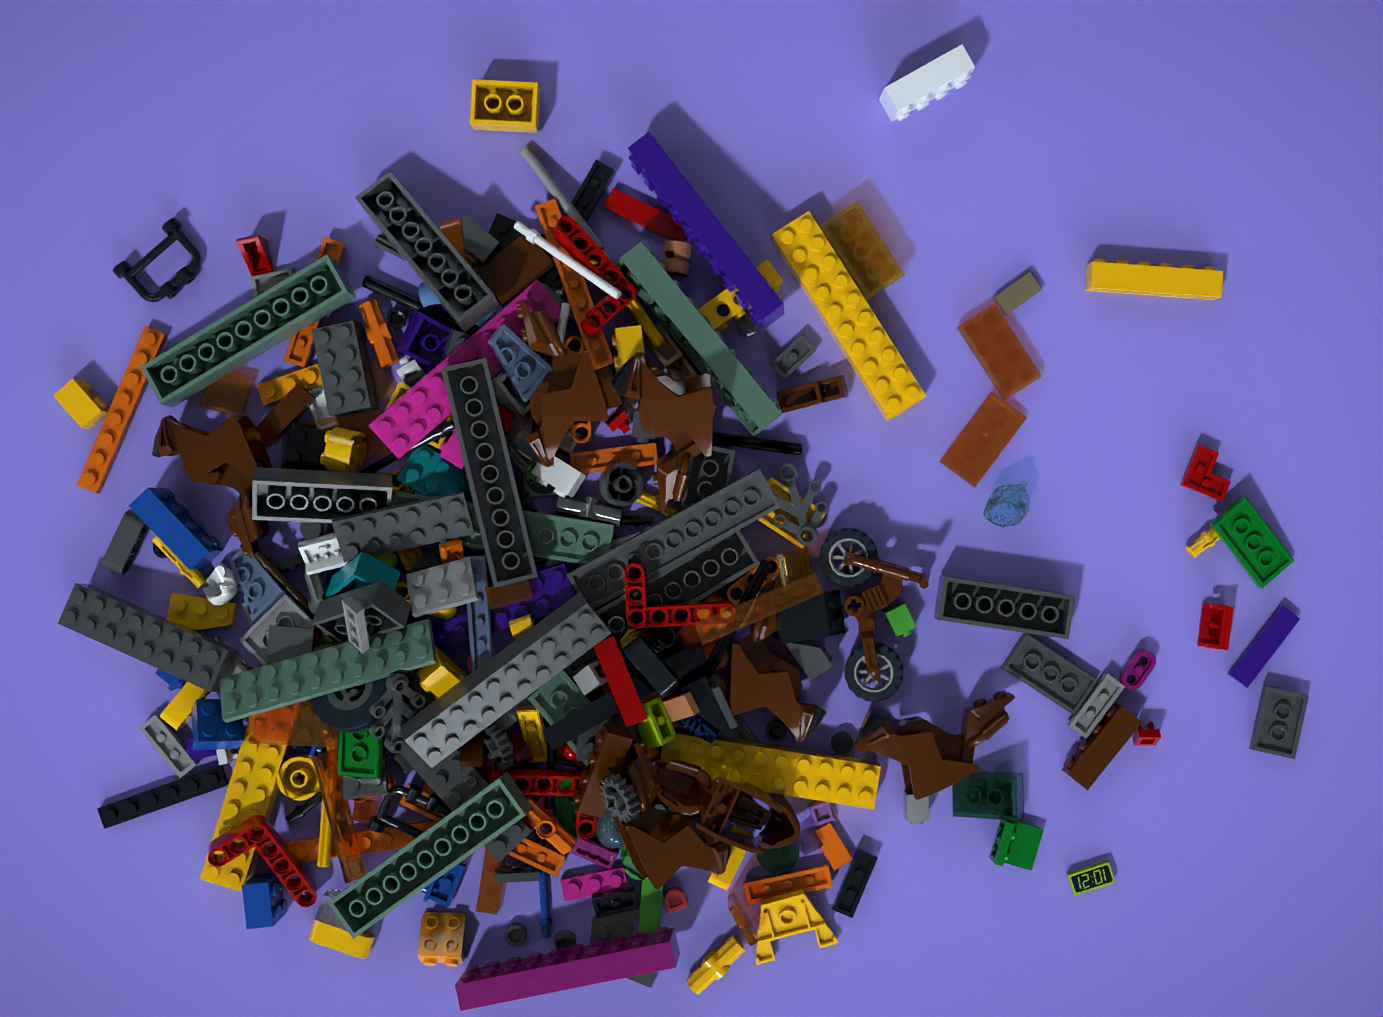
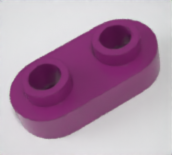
[1120,650,1156,690]

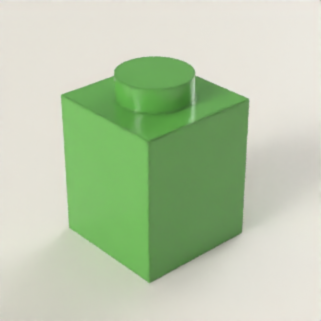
[883,602,916,638]

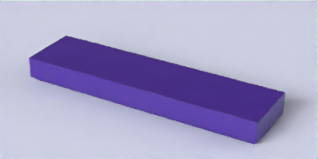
[1228,605,1300,688]

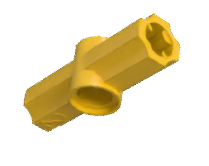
[686,935,746,995]

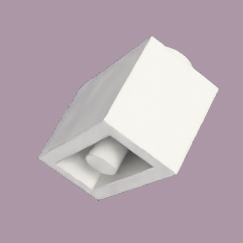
[531,456,586,498]

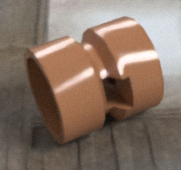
[662,240,692,277]

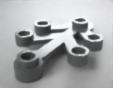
[773,464,828,546]
[369,673,426,753]

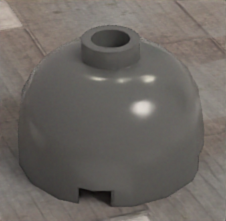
[599,462,644,506]

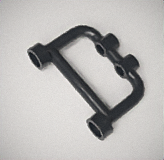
[113,218,201,302]
[368,784,452,838]

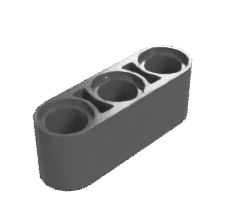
[102,509,149,575]

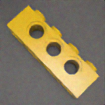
[698,259,783,333]

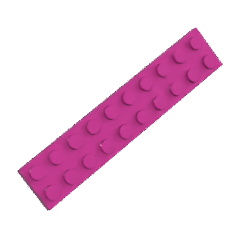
[368,279,561,459]

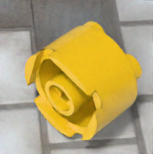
[320,427,366,473]
[277,752,325,801]

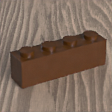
[1062,703,1142,790]
[572,723,633,818]

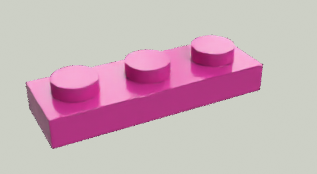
[560,865,629,901]

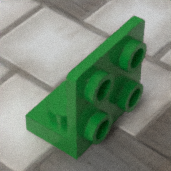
[989,816,1043,870]

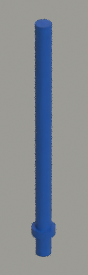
[534,795,552,938]

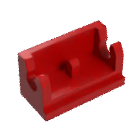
[1197,603,1234,650]

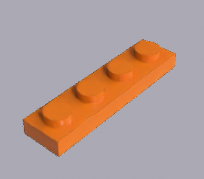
[569,443,658,474]
[743,863,833,905]

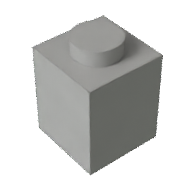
[904,791,929,824]

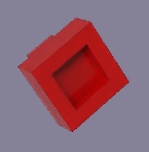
[497,404,516,433]
[604,407,631,434]
[1133,721,1161,746]

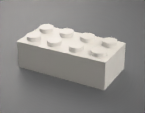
[879,44,975,122]

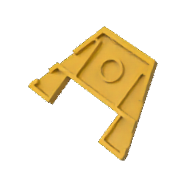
[755,889,838,965]

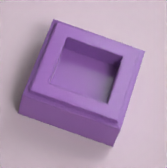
[808,801,835,827]

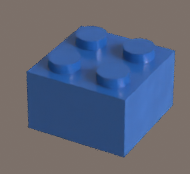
[192,699,244,750]
[242,872,287,929]

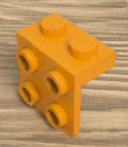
[417,912,466,967]

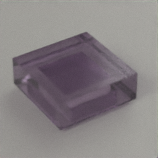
[795,826,823,855]

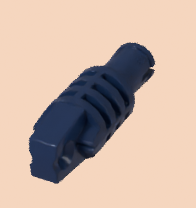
[677,714,720,743]

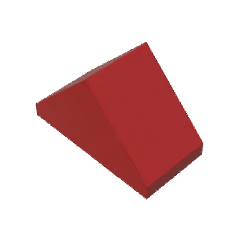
[236,235,273,276]

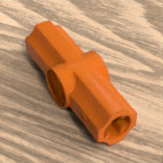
[359,300,399,368]
[523,796,577,855]

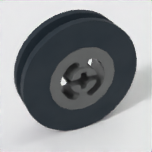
[310,677,392,733]

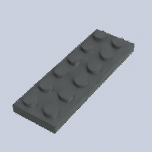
[332,490,475,563]

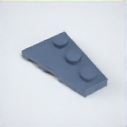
[487,324,552,402]
[230,549,287,622]

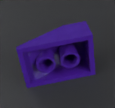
[396,310,451,368]

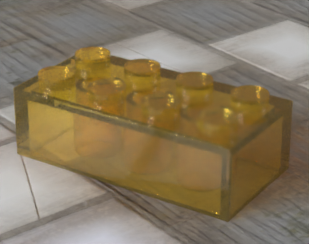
[819,201,905,301]

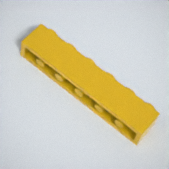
[1085,258,1224,300]

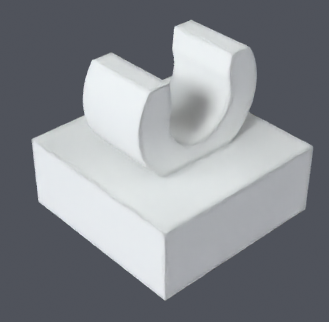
[396,356,426,385]
[216,749,238,765]

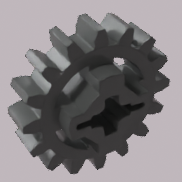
[483,723,514,771]
[600,773,640,823]

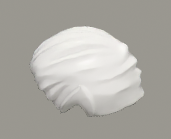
[203,563,238,605]

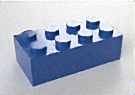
[129,487,223,570]

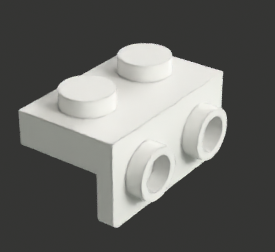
[298,533,350,575]

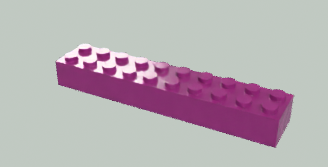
[455,927,680,1011]

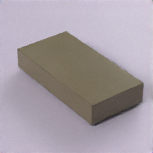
[993,272,1042,316]

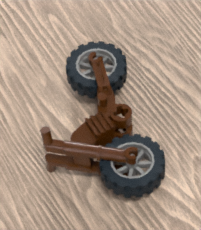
[819,528,929,702]

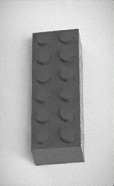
[252,467,392,523]
[934,575,1075,639]

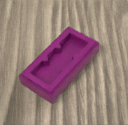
[571,836,620,870]

